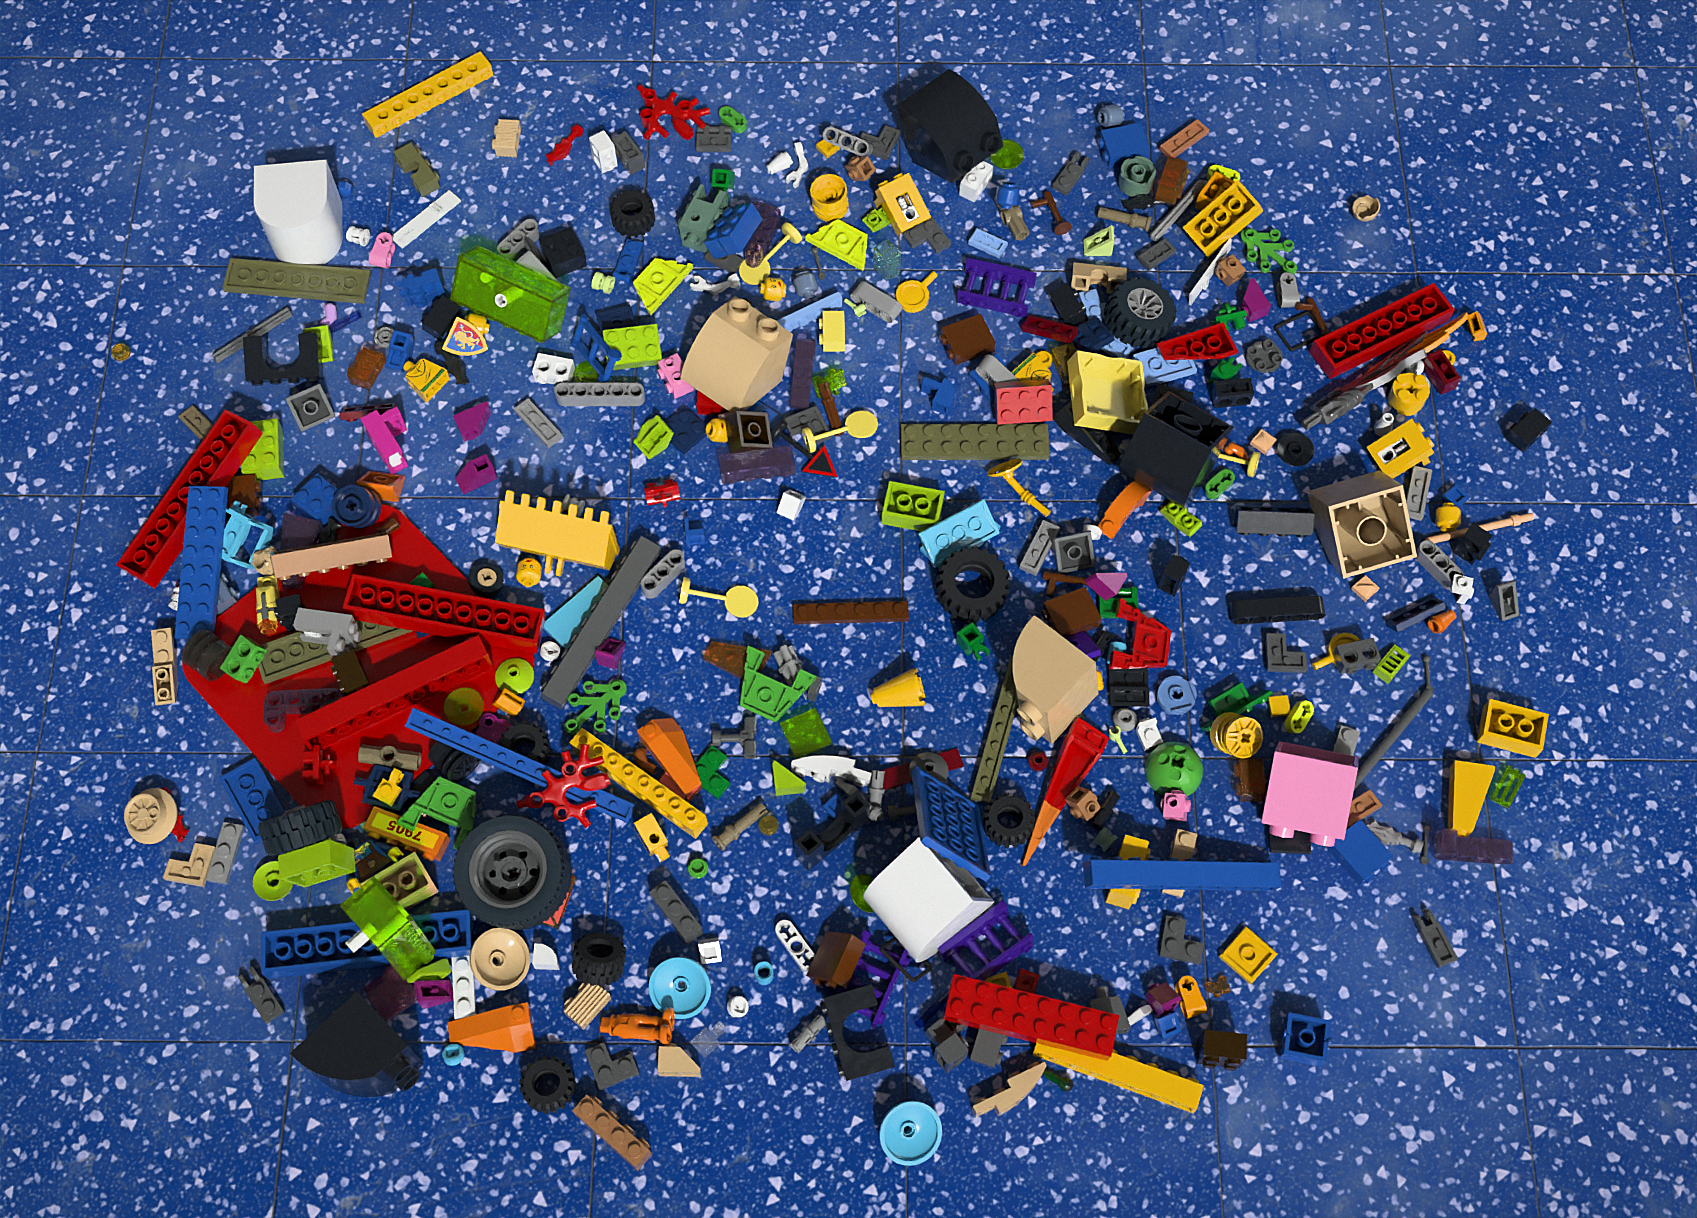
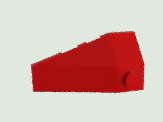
[1156,322,1238,360]

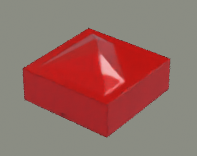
[1013,968,1040,994]

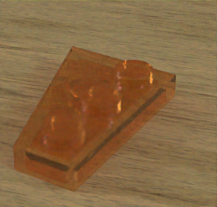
[703,641,772,680]

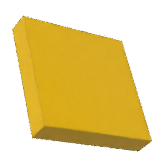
[1219,926,1278,985]

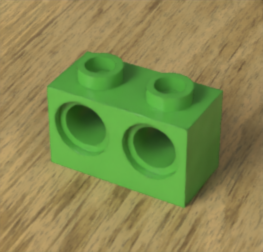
[220,635,268,683]

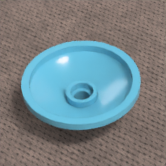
[649,957,711,1019]
[879,1100,942,1166]

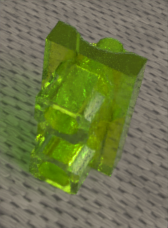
[812,368,847,399]

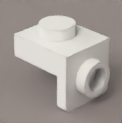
[1451,574,1474,604]

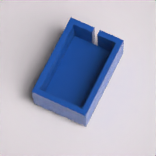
[703,202,763,259]

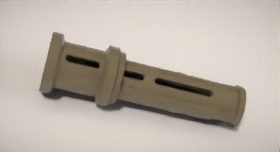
[1098,207,1152,232]
[712,802,768,851]

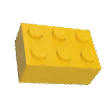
[1477,699,1549,758]
[1105,834,1151,909]

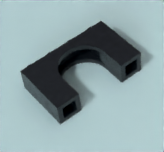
[243,333,323,386]
[794,791,870,871]
[820,983,895,1081]

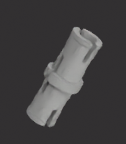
[869,770,885,808]
[789,1014,828,1053]

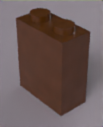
[939,314,996,365]
[225,474,262,519]
[1041,586,1102,637]
[806,931,866,990]

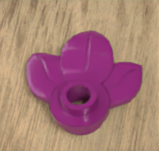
[475,713,512,745]

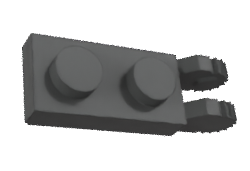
[1052,152,1090,196]
[1412,909,1458,968]
[237,966,285,1024]

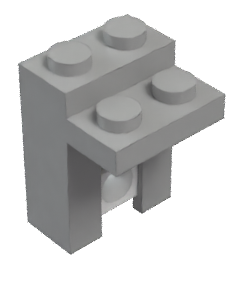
[293,608,362,658]

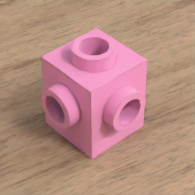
[1161,790,1191,821]

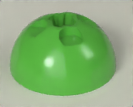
[1144,741,1203,797]

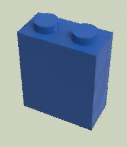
[1097,123,1150,168]
[1326,819,1393,885]

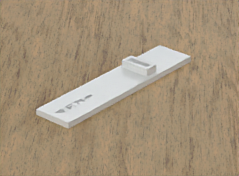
[392,190,461,249]
[1189,238,1232,305]

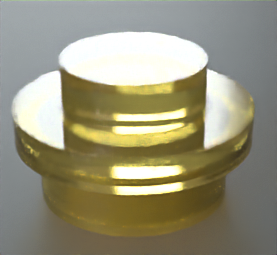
[111,344,131,361]
[758,816,779,836]

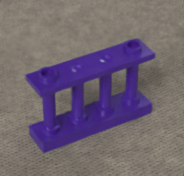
[957,258,1037,318]
[938,900,1034,981]
[835,930,911,1029]

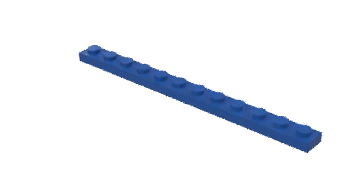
[405,708,636,823]

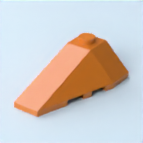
[637,718,701,795]
[447,1002,536,1053]

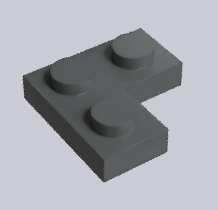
[860,125,901,161]
[903,217,951,254]
[783,406,832,445]
[1265,633,1307,673]
[1159,915,1204,965]
[585,1042,639,1091]

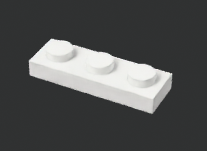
[452,956,476,1020]

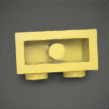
[819,311,845,352]

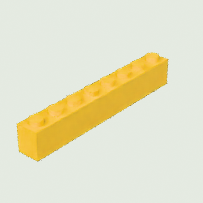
[1033,1043,1204,1114]

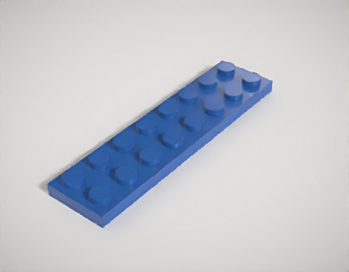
[174,486,228,641]

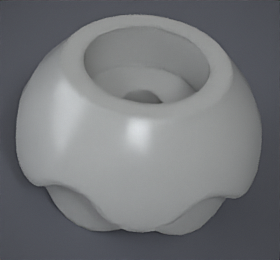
[374,327,394,348]
[1112,708,1137,731]

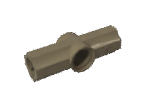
[994,195,1029,241]
[358,744,422,771]

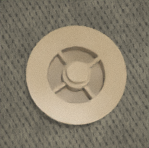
[124,788,177,844]

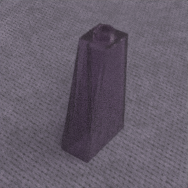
[280,513,324,589]

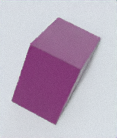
[1085,573,1127,601]
[595,637,626,670]
[414,980,454,1009]

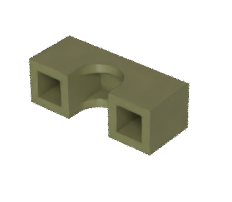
[393,143,440,198]

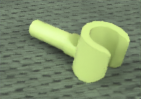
[844,298,866,317]
[1109,726,1128,754]

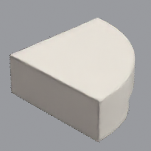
[1127,1005,1153,1026]

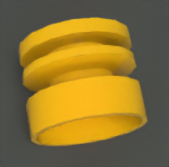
[810,174,849,222]
[1210,712,1263,758]

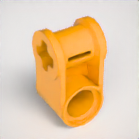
[1175,976,1207,1019]

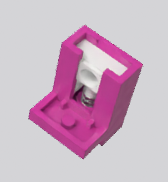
[360,407,408,474]

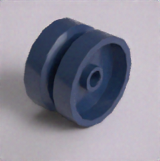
[332,485,381,528]

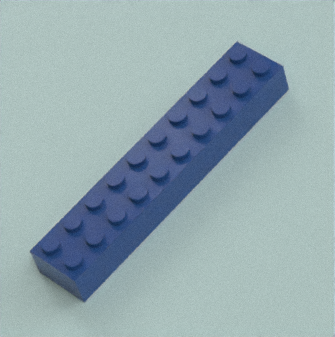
[261,910,474,979]

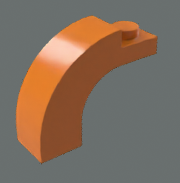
[1098,481,1152,539]

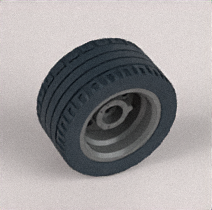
[453,814,572,931]

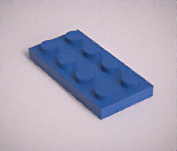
[219,758,285,844]

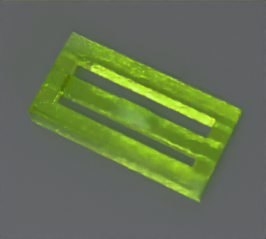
[1490,765,1526,809]

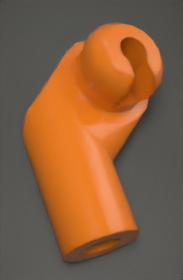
[1224,443,1250,465]

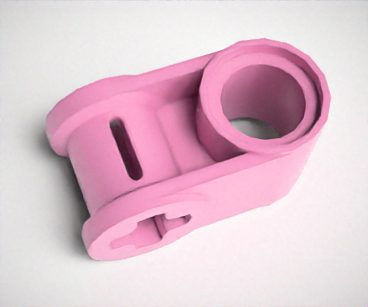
[369,232,395,268]

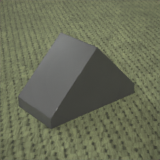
[1489,580,1520,621]

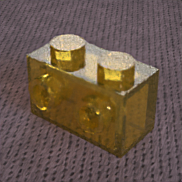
[1051,342,1079,387]

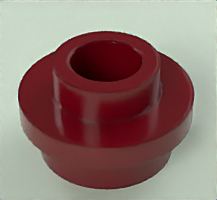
[1028,752,1048,771]

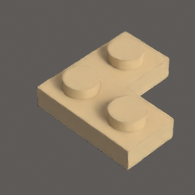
[163,843,215,887]

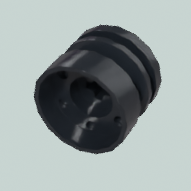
[428,741,481,783]

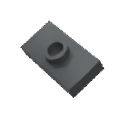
[1137,238,1176,271]
[704,251,744,274]

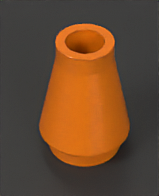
[1428,609,1456,634]

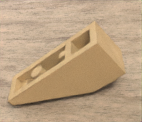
[1162,829,1197,898]

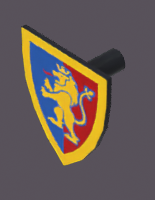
[442,316,488,356]

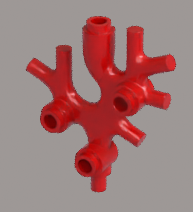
[637,85,710,140]
[516,743,611,828]

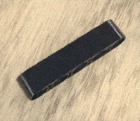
[1230,595,1326,625]

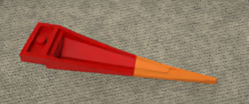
[1021,717,1109,867]

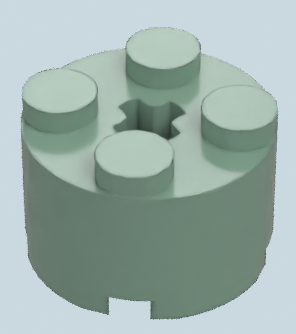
[1118,156,1156,197]

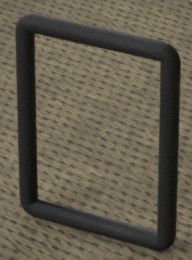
[1274,311,1322,351]
[879,937,932,982]

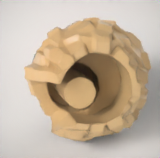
[252,546,279,576]

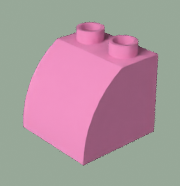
[1262,741,1359,846]

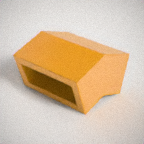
[1467,311,1487,341]
[493,688,525,717]

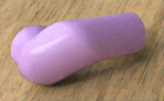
[319,303,337,326]

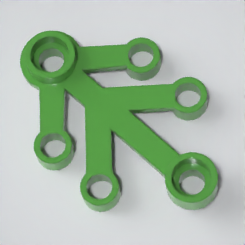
[1241,228,1297,275]
[564,679,627,736]

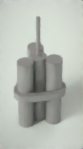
[773,645,807,700]

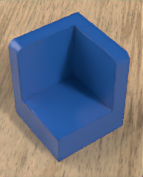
[684,517,705,545]

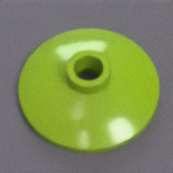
[495,658,534,695]
[253,861,293,901]

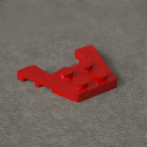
[1109,598,1171,669]

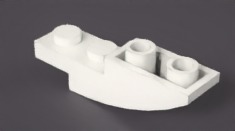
[791,755,872,787]

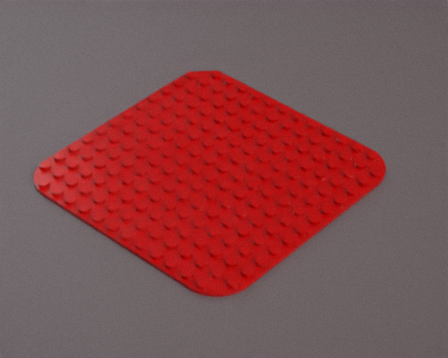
[182,504,535,830]

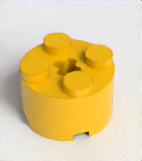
[1387,373,1430,416]

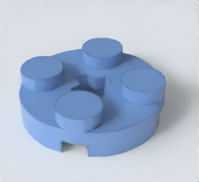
[1157,676,1197,715]

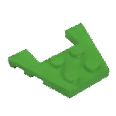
[740,646,817,722]
[396,776,476,851]

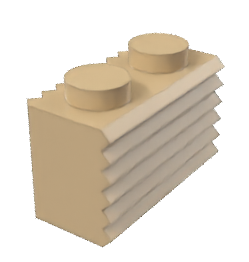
[492,119,521,158]
[563,983,611,1030]

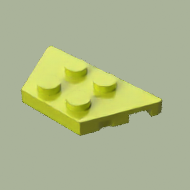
[805,219,868,271]
[633,258,693,315]

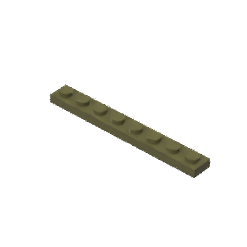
[971,656,1018,805]

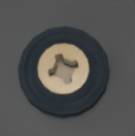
[469,564,504,597]

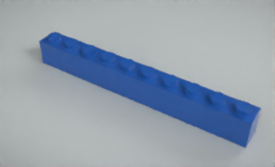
[1083,857,1282,891]

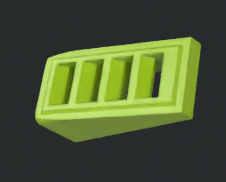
[1372,645,1411,684]
[407,958,452,983]

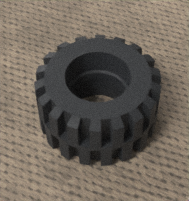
[610,189,655,238]
[498,721,551,765]
[983,793,1035,848]
[572,932,626,986]
[520,1056,576,1114]

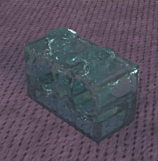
[873,238,901,282]

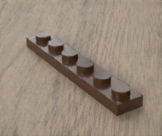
[793,601,909,625]

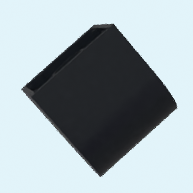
[1119,391,1234,509]

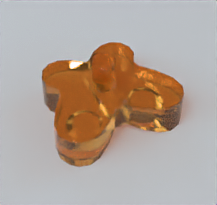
[1204,975,1231,998]

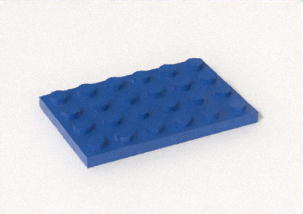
[911,766,991,881]

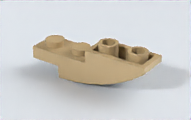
[151,628,178,706]
[972,1062,1047,1118]

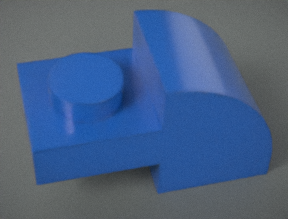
[385,330,414,373]

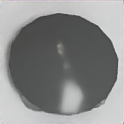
[1246,339,1283,373]

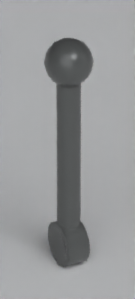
[811,247,825,280]
[1423,655,1433,692]
[1420,824,1431,865]

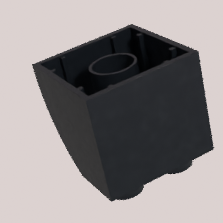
[896,69,1004,183]
[290,991,424,1097]

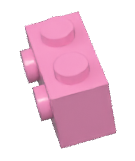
[657,353,694,399]

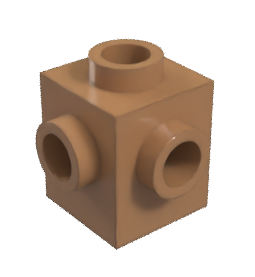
[845,155,876,182]
[1214,254,1246,287]
[1065,786,1101,821]

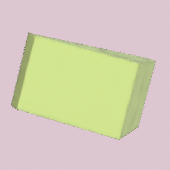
[1083,226,1114,256]

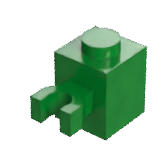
[712,169,735,201]
[1209,357,1243,385]
[956,622,990,662]

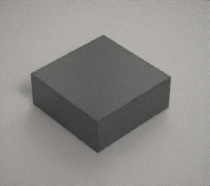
[808,676,822,702]

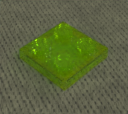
[780,708,832,759]

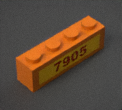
[363,806,450,861]

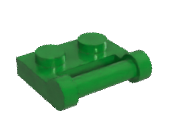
[1098,586,1138,618]

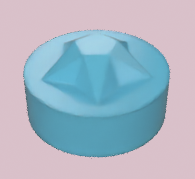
[442,1044,465,1066]

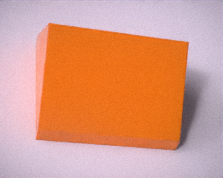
[356,471,405,502]

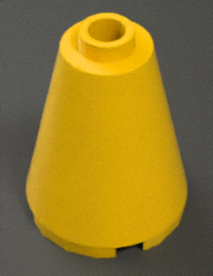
[870,667,926,707]

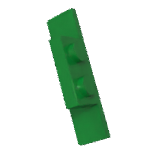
[1200,682,1273,731]

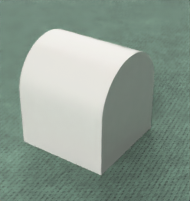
[254,160,343,266]
[863,837,994,962]

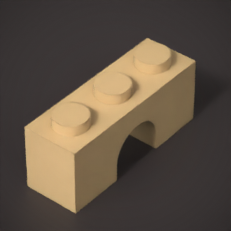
[1071,262,1127,294]

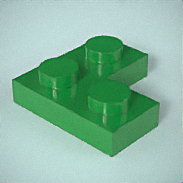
[695,745,731,800]

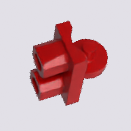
[644,479,680,508]
[302,745,336,786]

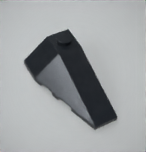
[1053,401,1121,465]

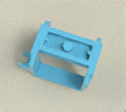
[222,501,273,569]

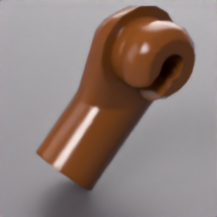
[634,747,657,774]

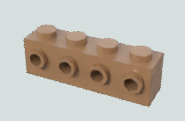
[572,1094,652,1171]

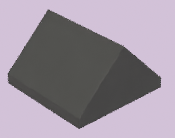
[285,383,336,432]
[1051,530,1095,574]

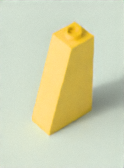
[1447,760,1495,838]

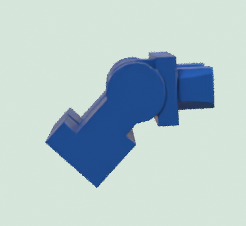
[395,268,447,308]

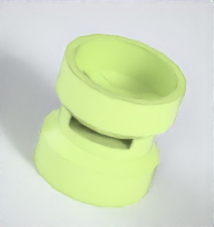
[591,272,615,294]

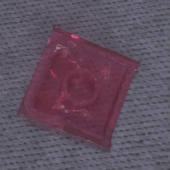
[364,963,417,1022]

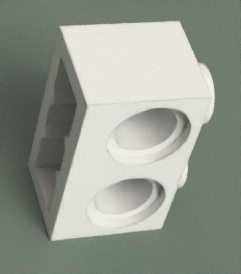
[589,131,618,174]
[959,161,993,202]
[532,353,575,385]

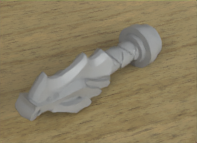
[835,778,884,822]
[1366,820,1424,853]

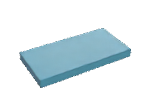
[917,499,1000,568]
[543,576,609,650]

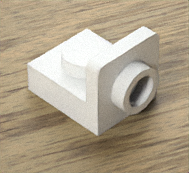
[1135,718,1164,751]

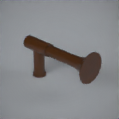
[1030,191,1072,235]
[1295,298,1333,337]
[1043,571,1095,598]

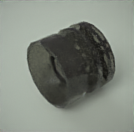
[181,629,232,681]

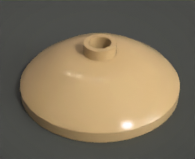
[469,928,530,991]

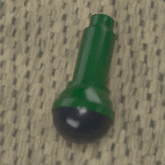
[1042,1070,1073,1092]

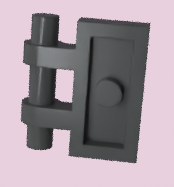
[696,125,732,152]

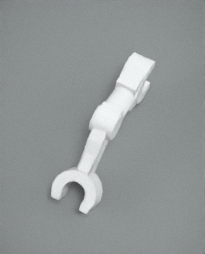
[786,142,808,188]
[690,274,740,295]

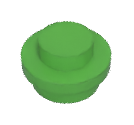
[688,858,708,879]

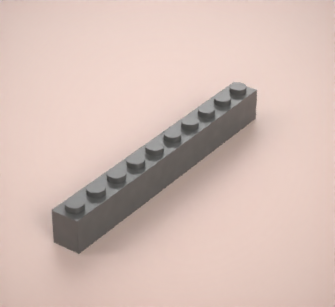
[540,536,661,710]

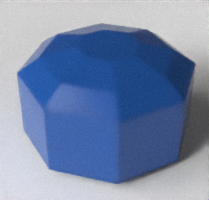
[336,181,353,197]

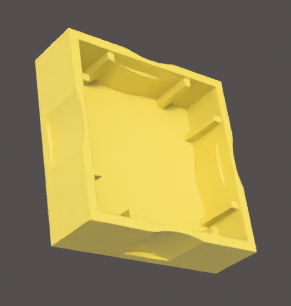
[1067,350,1148,435]

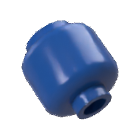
[996,182,1020,209]

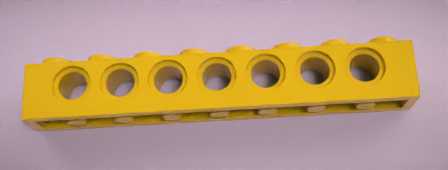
[362,51,493,138]
[569,728,708,839]

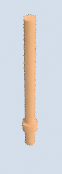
[1425,513,1534,543]

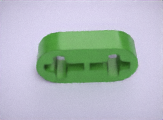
[719,106,747,133]
[1204,469,1235,499]

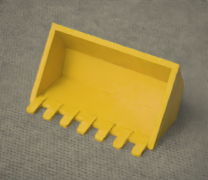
[495,490,620,576]

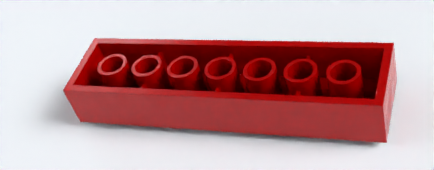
[1310,283,1455,379]
[942,974,1119,1061]

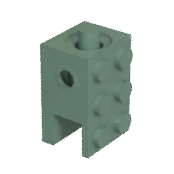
[678,184,729,253]

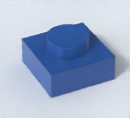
[1442,484,1470,508]
[823,793,845,820]
[1154,1011,1182,1039]

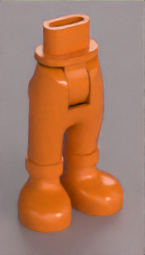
[600,1007,675,1044]

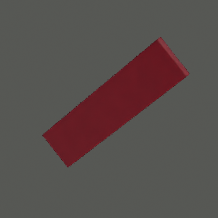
[882,748,964,790]

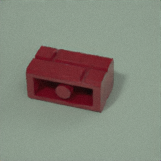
[1423,350,1461,395]

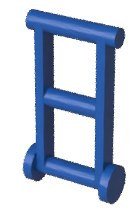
[571,314,622,383]

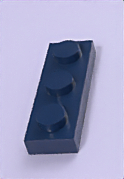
[1385,597,1446,632]

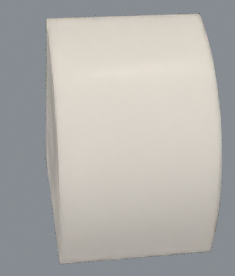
[777,489,806,520]
[532,943,560,970]

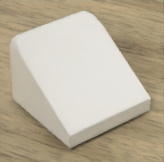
[698,938,722,964]

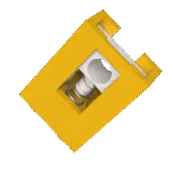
[873,173,931,236]
[1367,419,1434,479]

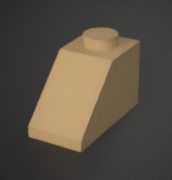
[658,1043,701,1077]

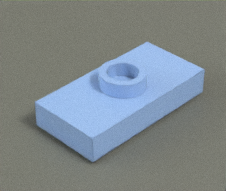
[968,228,1008,259]

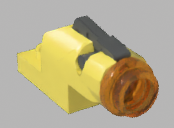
[256,575,280,634]

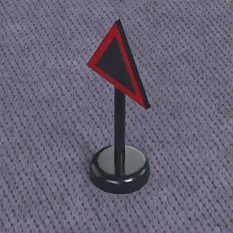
[771,420,838,478]

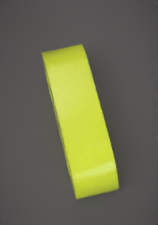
[1207,165,1240,182]
[1285,700,1314,734]

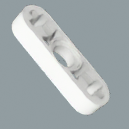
[775,920,815,973]

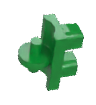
[1210,303,1247,331]

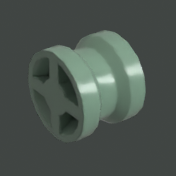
[1093,827,1118,853]

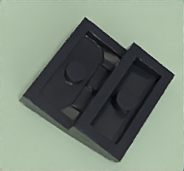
[1108,668,1149,707]
[1268,824,1311,854]

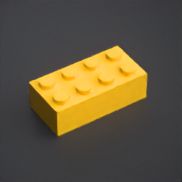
[1183,180,1263,258]

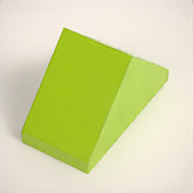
[772,760,806,796]

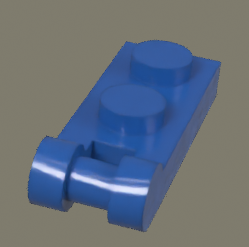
[612,239,644,285]

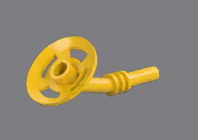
[987,459,1051,517]

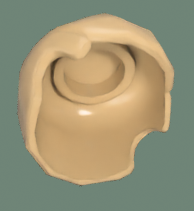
[1352,195,1380,222]

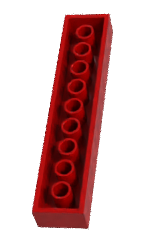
[116,409,263,589]
[342,574,545,654]
[294,635,494,750]

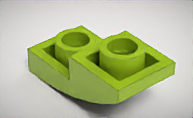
[862,207,890,233]
[1160,501,1202,537]

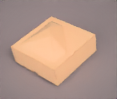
[1250,429,1277,455]
[1351,575,1379,602]

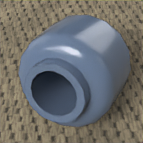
[1097,104,1124,128]
[793,271,819,299]

